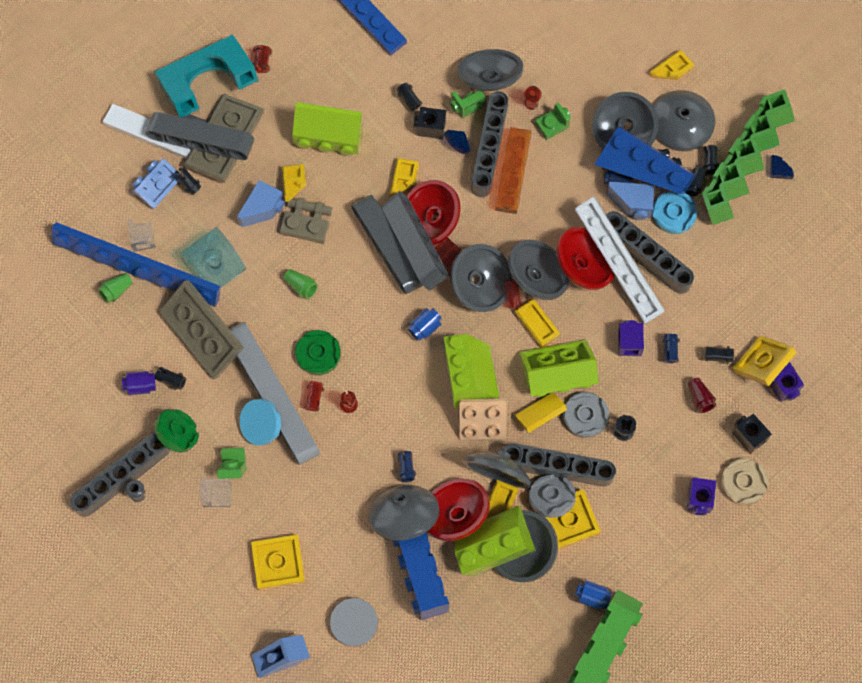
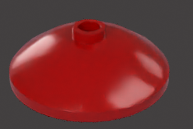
[407,180,461,245]
[556,227,615,290]
[427,479,490,541]

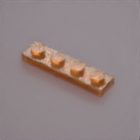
[495,127,532,214]

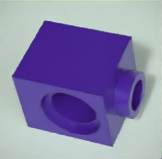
[618,320,644,356]
[770,362,804,402]
[687,477,716,516]

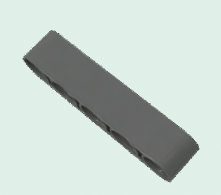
[472,91,508,197]
[145,112,255,160]
[381,191,448,291]
[351,195,423,295]
[606,211,694,294]
[70,433,170,517]
[503,443,616,487]

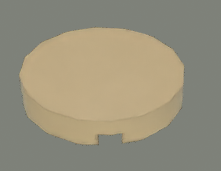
[721,458,769,506]

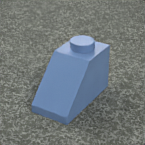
[237,180,285,227]
[607,182,654,220]
[252,635,310,678]

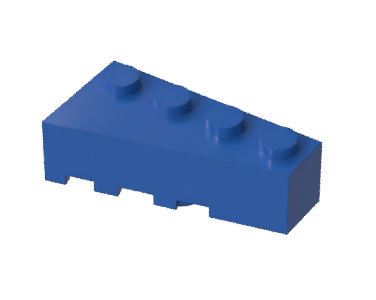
[594,127,696,194]
[392,533,449,620]

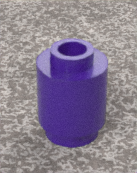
[122,371,156,396]

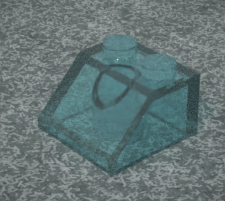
[180,226,246,288]

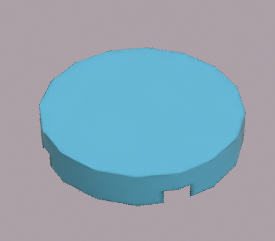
[653,192,697,234]
[240,399,281,445]

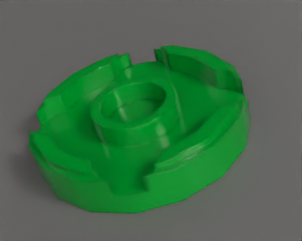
[295,330,341,376]
[154,409,199,453]

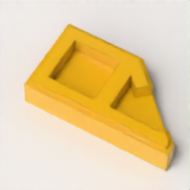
[649,49,695,80]
[390,158,419,198]
[282,164,306,202]

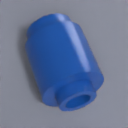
[408,308,442,341]
[575,580,612,610]

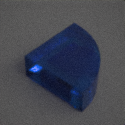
[444,130,471,154]
[770,155,794,179]

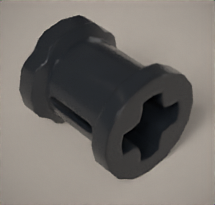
[614,415,637,441]

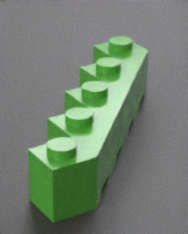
[702,89,795,225]
[567,589,643,683]

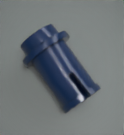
[603,170,632,187]
[662,333,680,364]
[397,451,416,482]

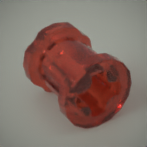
[253,45,272,74]

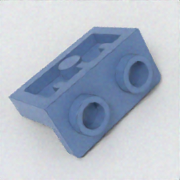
[130,158,183,210]

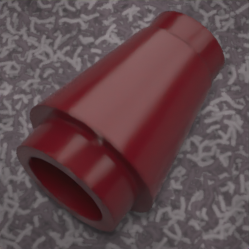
[688,378,716,413]

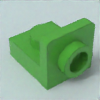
[450,90,485,119]
[535,102,571,140]
[217,447,247,479]

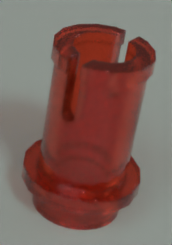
[524,86,542,110]
[503,279,523,309]
[304,381,325,412]
[340,391,358,413]

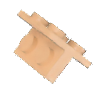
[459,398,507,440]

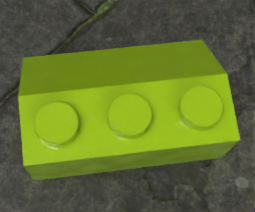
[292,102,363,156]
[444,334,500,409]
[519,339,599,397]
[455,506,536,577]

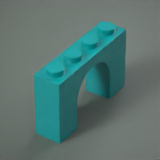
[155,34,259,117]

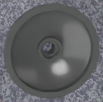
[458,49,524,91]
[653,90,716,151]
[592,92,659,150]
[508,240,570,300]
[450,244,512,312]
[463,450,531,489]
[368,485,439,540]
[495,510,558,583]

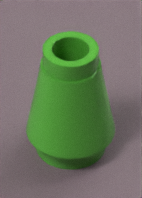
[284,269,318,299]
[98,273,133,303]

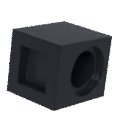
[413,107,446,139]
[732,413,772,454]

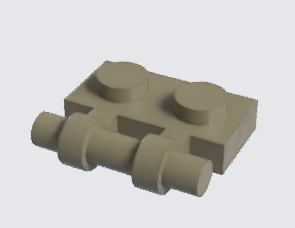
[280,197,333,244]

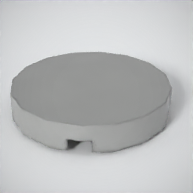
[563,392,609,438]
[529,475,576,518]
[330,598,378,647]

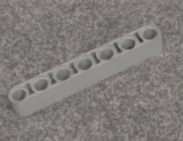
[229,322,320,465]

